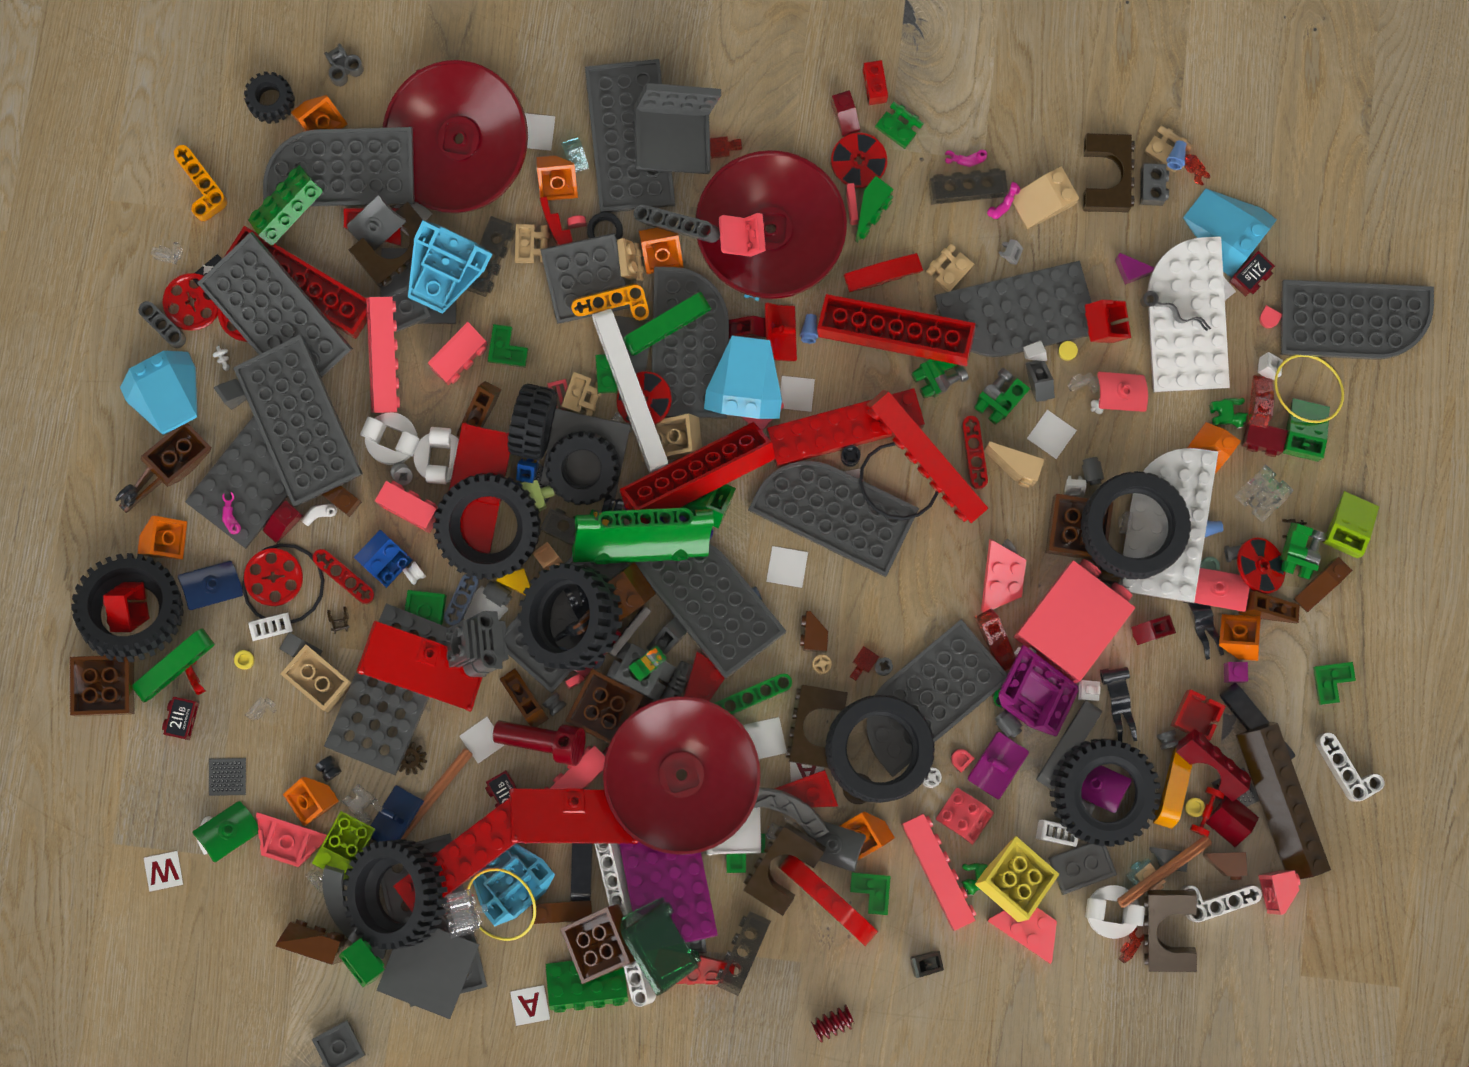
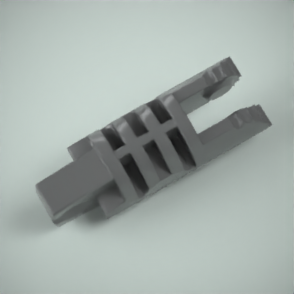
[661,661,693,699]

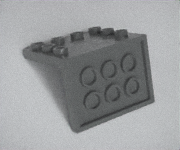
[634,83,721,174]

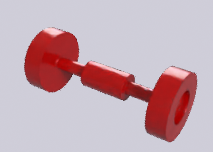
[1190,786,1225,837]

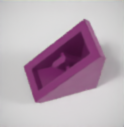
[1115,253,1154,285]

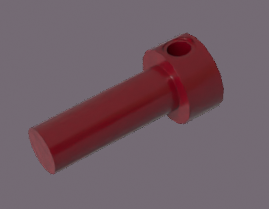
[493,720,586,766]

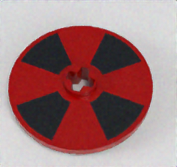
[831,133,887,188]
[617,371,672,425]
[1237,537,1285,594]

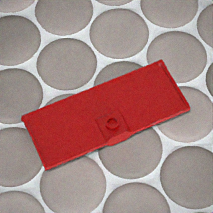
[449,422,510,553]
[356,621,483,712]
[510,788,638,844]

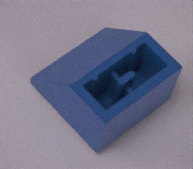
[354,530,413,588]

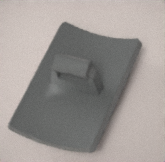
[347,196,406,251]
[814,821,866,872]

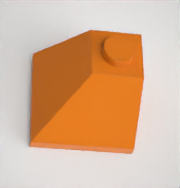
[291,95,348,131]
[536,155,578,201]
[639,228,684,274]
[1187,422,1241,474]
[137,516,187,560]
[1219,614,1261,661]
[283,777,339,826]
[840,811,895,860]

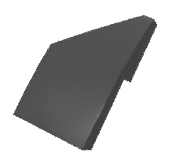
[1150,847,1188,872]

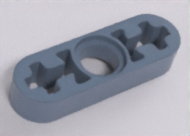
[444,574,479,626]

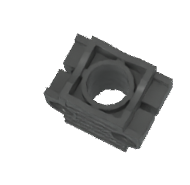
[445,611,509,677]
[606,642,676,701]

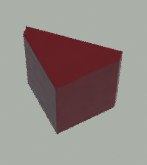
[1205,796,1259,848]

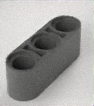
[138,301,186,348]

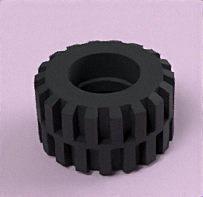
[244,71,295,124]

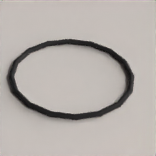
[859,442,939,520]
[242,543,325,625]

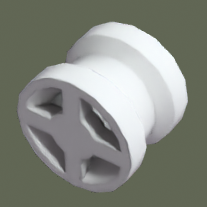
[402,561,426,585]
[922,767,942,788]

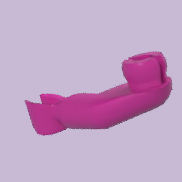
[945,149,987,167]
[987,181,1020,219]
[222,492,241,534]

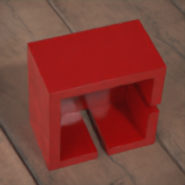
[1085,299,1131,343]
[103,582,150,632]
[1170,689,1226,741]

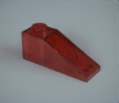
[1248,375,1275,428]
[975,608,1016,671]

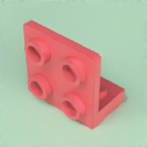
[936,788,994,845]

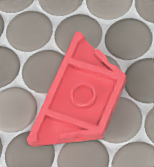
[981,539,1026,613]
[256,812,327,867]
[987,908,1057,964]

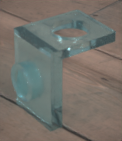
[561,138,589,173]
[1126,858,1151,886]

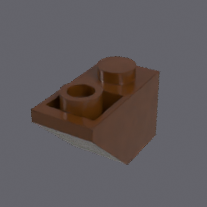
[800,611,828,652]

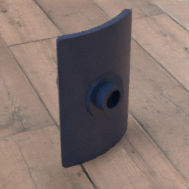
[177,561,243,610]
[370,785,424,842]

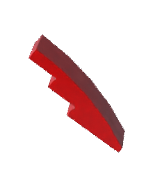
[540,196,573,245]
[844,253,923,293]

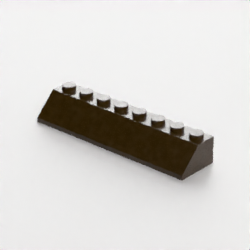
[1236,722,1331,879]

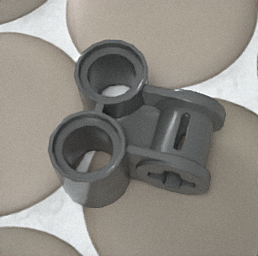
[324,43,364,87]

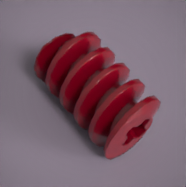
[811,1004,855,1043]

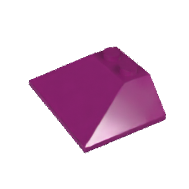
[998,645,1079,736]

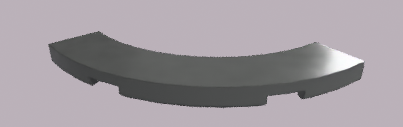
[754,787,829,839]
[322,865,387,959]

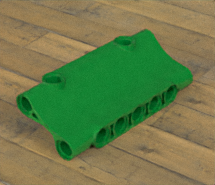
[572,508,714,564]

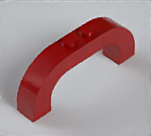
[778,855,878,947]

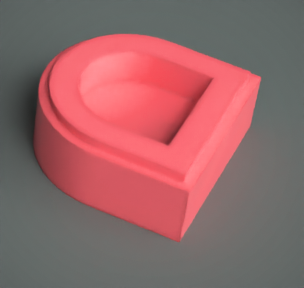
[567,215,587,229]
[1259,305,1282,329]
[565,674,585,689]
[951,749,975,773]

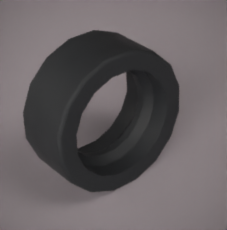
[587,212,623,241]

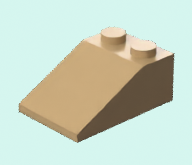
[1012,166,1080,230]
[641,414,702,462]
[984,441,1044,488]
[281,644,352,713]

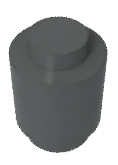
[1082,457,1104,486]
[483,581,512,607]
[995,709,1023,738]

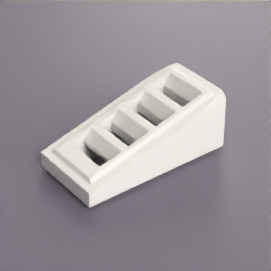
[248,613,293,641]
[1036,820,1078,847]

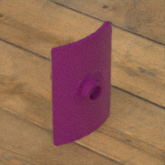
[967,732,1029,800]
[1081,765,1132,813]

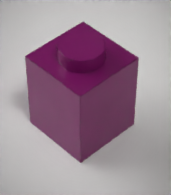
[1224,662,1248,683]

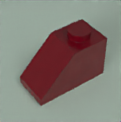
[831,90,860,137]
[729,315,766,339]
[263,500,303,544]
[1131,615,1176,645]

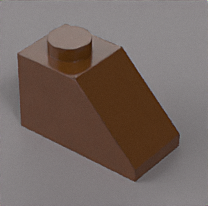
[1203,852,1248,880]

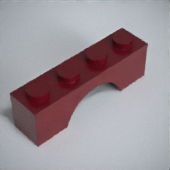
[1176,729,1251,802]

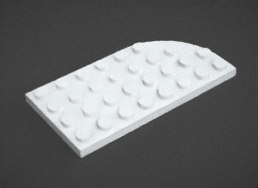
[1147,237,1230,392]
[1119,448,1218,603]

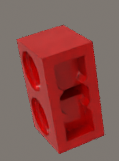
[862,60,888,106]

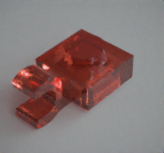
[710,136,742,159]
[1184,154,1210,186]
[850,646,879,681]
[1118,928,1144,964]

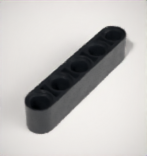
[1220,683,1295,760]
[571,843,593,901]

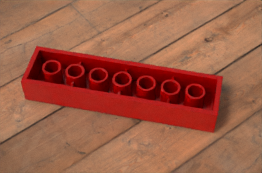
[224,226,367,339]
[817,294,975,366]
[767,388,925,468]
[866,390,989,523]
[620,422,776,524]
[393,798,517,912]

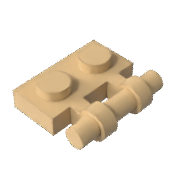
[1143,125,1193,172]
[515,224,550,264]
[617,238,645,281]
[926,244,974,292]
[560,372,601,416]

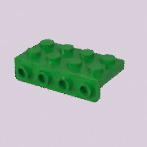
[248,165,322,245]
[546,961,629,1013]

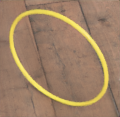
[1274,355,1344,423]
[466,868,536,941]

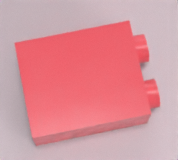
[1013,559,1136,684]

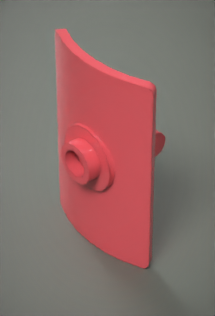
[1097,372,1148,412]
[1194,568,1250,612]

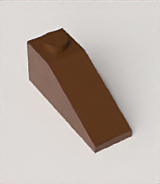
[456,381,502,437]
[321,485,362,517]
[1294,557,1353,612]
[1239,591,1300,624]
[500,668,549,727]
[531,901,592,924]

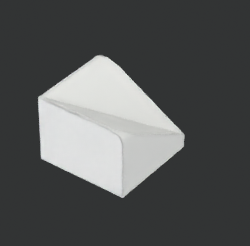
[1023,341,1047,361]
[1258,352,1283,380]

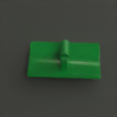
[192,801,259,862]

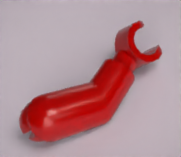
[185,661,206,695]

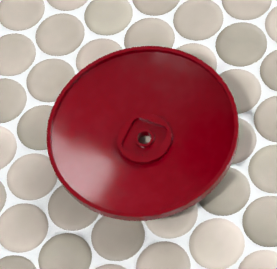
[382,60,528,213]
[696,150,847,299]
[603,696,761,855]

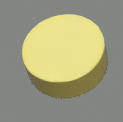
[1058,341,1078,361]
[234,650,255,670]
[1185,798,1205,817]

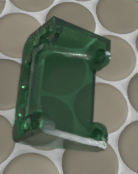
[621,897,702,996]

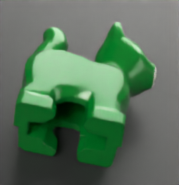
[1209,398,1248,429]
[961,863,988,895]

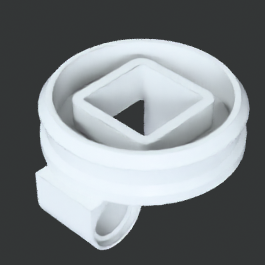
[360,412,420,465]
[414,427,459,485]
[1085,885,1145,939]

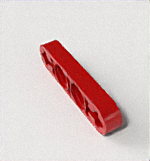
[962,416,988,490]
[313,549,374,605]

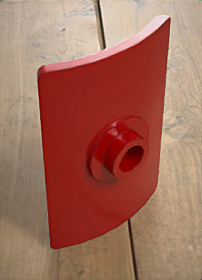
[765,302,797,361]

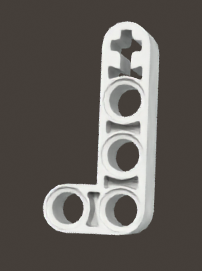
[1315,733,1384,802]
[1180,885,1262,922]

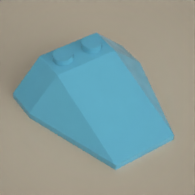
[1183,189,1277,278]
[408,220,493,314]
[704,335,782,419]
[120,350,197,435]
[472,844,555,926]

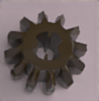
[399,742,427,775]

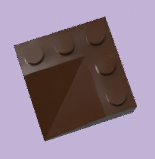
[1045,494,1114,560]
[70,655,135,717]
[565,669,644,744]
[560,904,641,984]
[276,919,349,965]

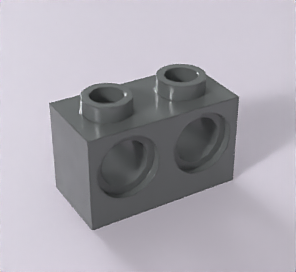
[1140,163,1169,206]

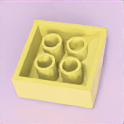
[975,836,1059,922]

